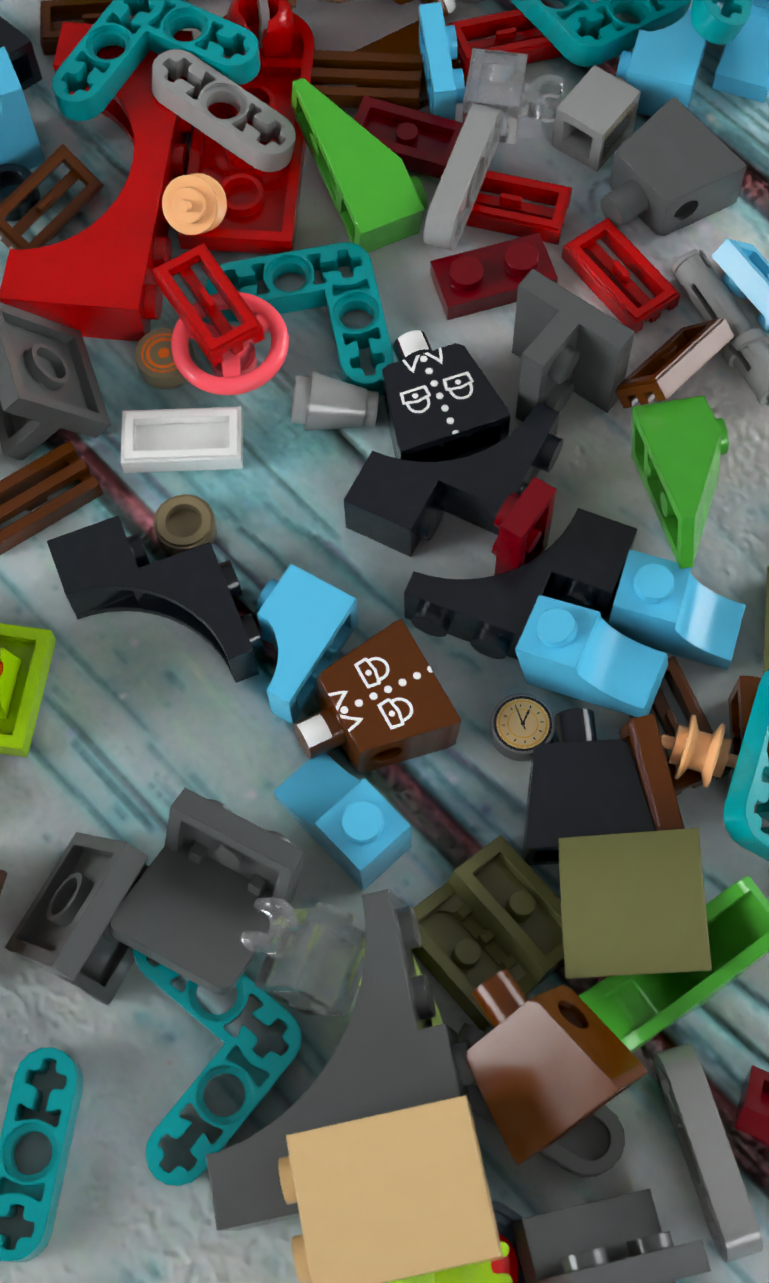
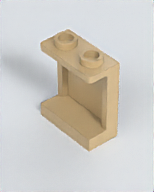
[278,1095,504,1283]

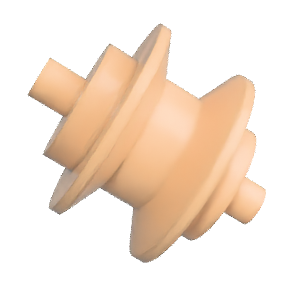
[162,173,227,235]
[661,715,738,788]

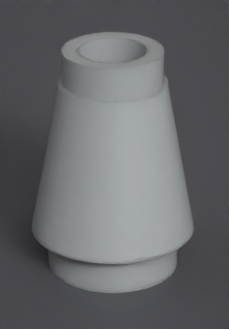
[290,371,379,431]

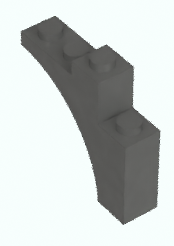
[206,889,476,1231]

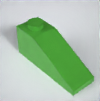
[291,78,428,252]
[631,396,729,569]

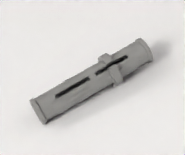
[671,249,769,406]

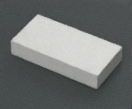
[121,406,243,473]

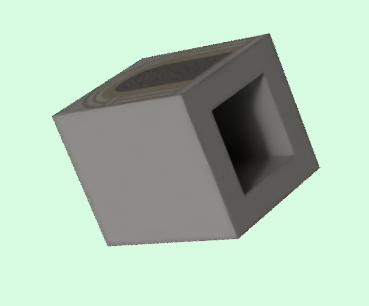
[552,65,641,172]

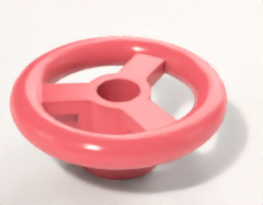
[171,292,289,395]

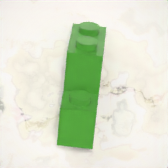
[578,875,769,1053]

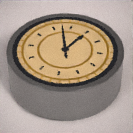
[490,693,555,761]

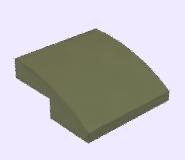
[559,828,712,979]
[412,835,565,1032]

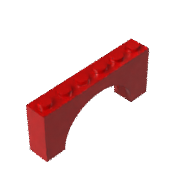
[0,22,194,342]

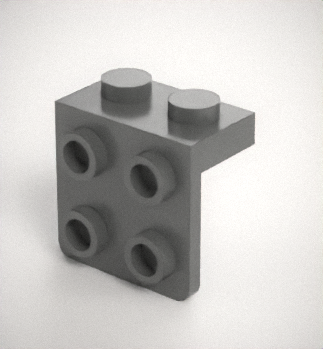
[109,788,306,995]

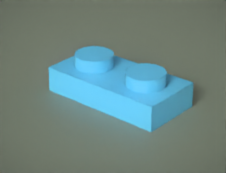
[419,2,465,121]
[712,239,769,334]

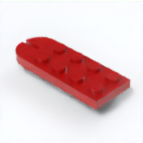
[178,0,315,254]

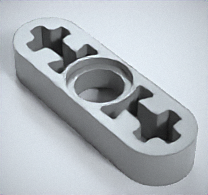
[151,49,296,172]
[423,103,503,251]
[653,1043,763,1263]

